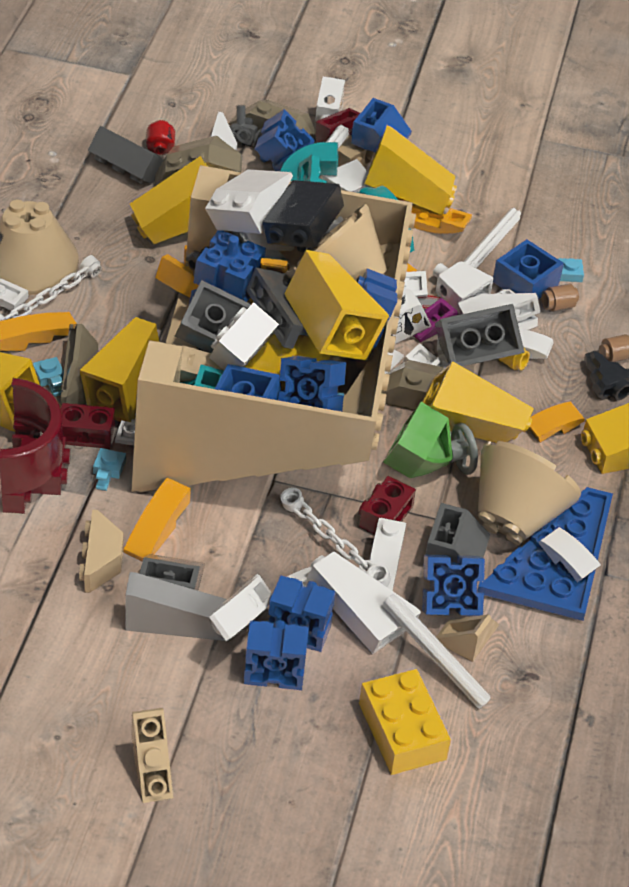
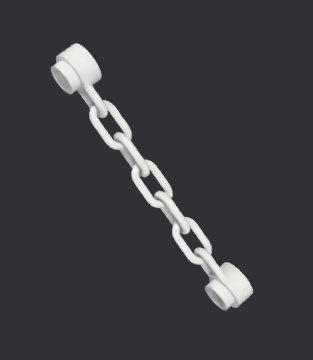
[0,255,102,321]
[281,487,391,587]

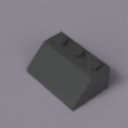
[88,126,164,184]
[175,280,251,354]
[435,304,525,367]

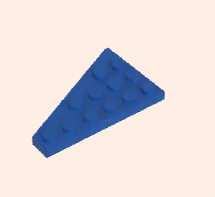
[477,487,613,621]

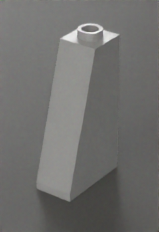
[126,572,229,641]

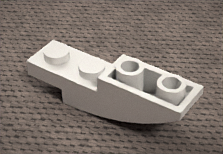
[209,574,272,641]

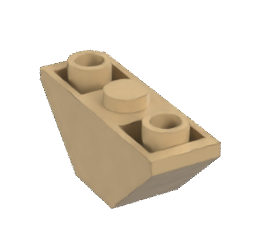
[79,510,123,593]
[131,707,173,803]

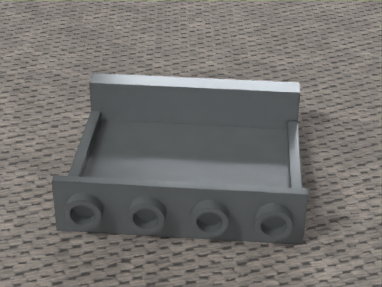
[246,268,374,361]

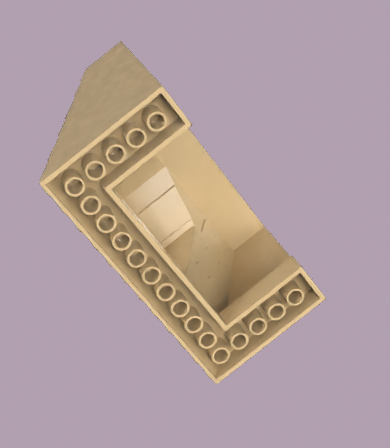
[131,165,416,492]

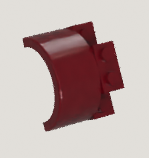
[0,378,71,514]

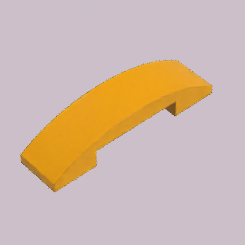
[395,196,472,234]

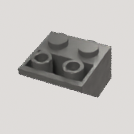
[426,503,490,563]
[139,554,205,591]

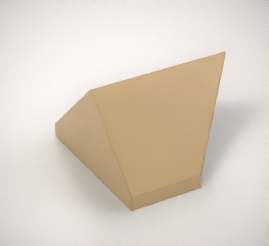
[436,614,500,662]

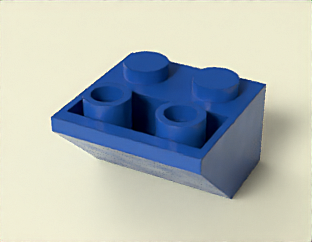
[351,98,412,153]

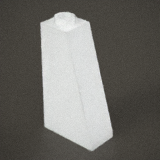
[307,552,421,654]

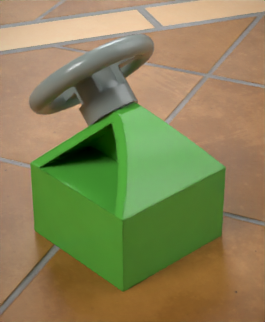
[383,402,478,478]

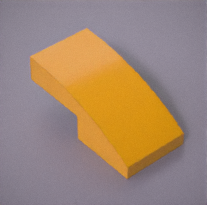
[529,401,585,443]

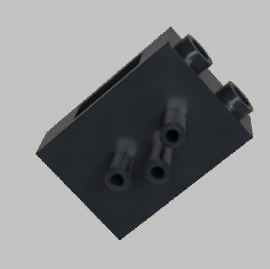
[262,180,344,252]

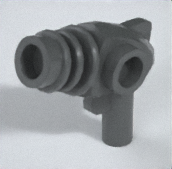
[230,105,262,147]

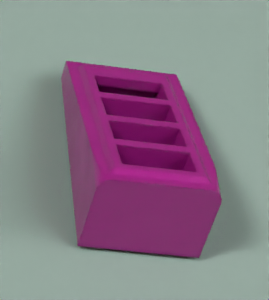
[413,298,458,342]

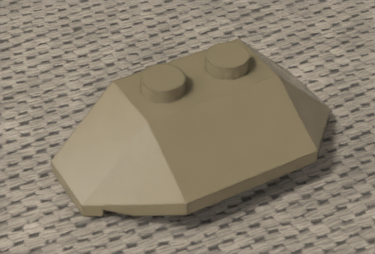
[229,100,316,144]
[154,135,242,187]
[61,324,99,405]
[381,360,444,410]

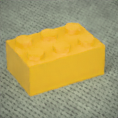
[359,669,451,775]

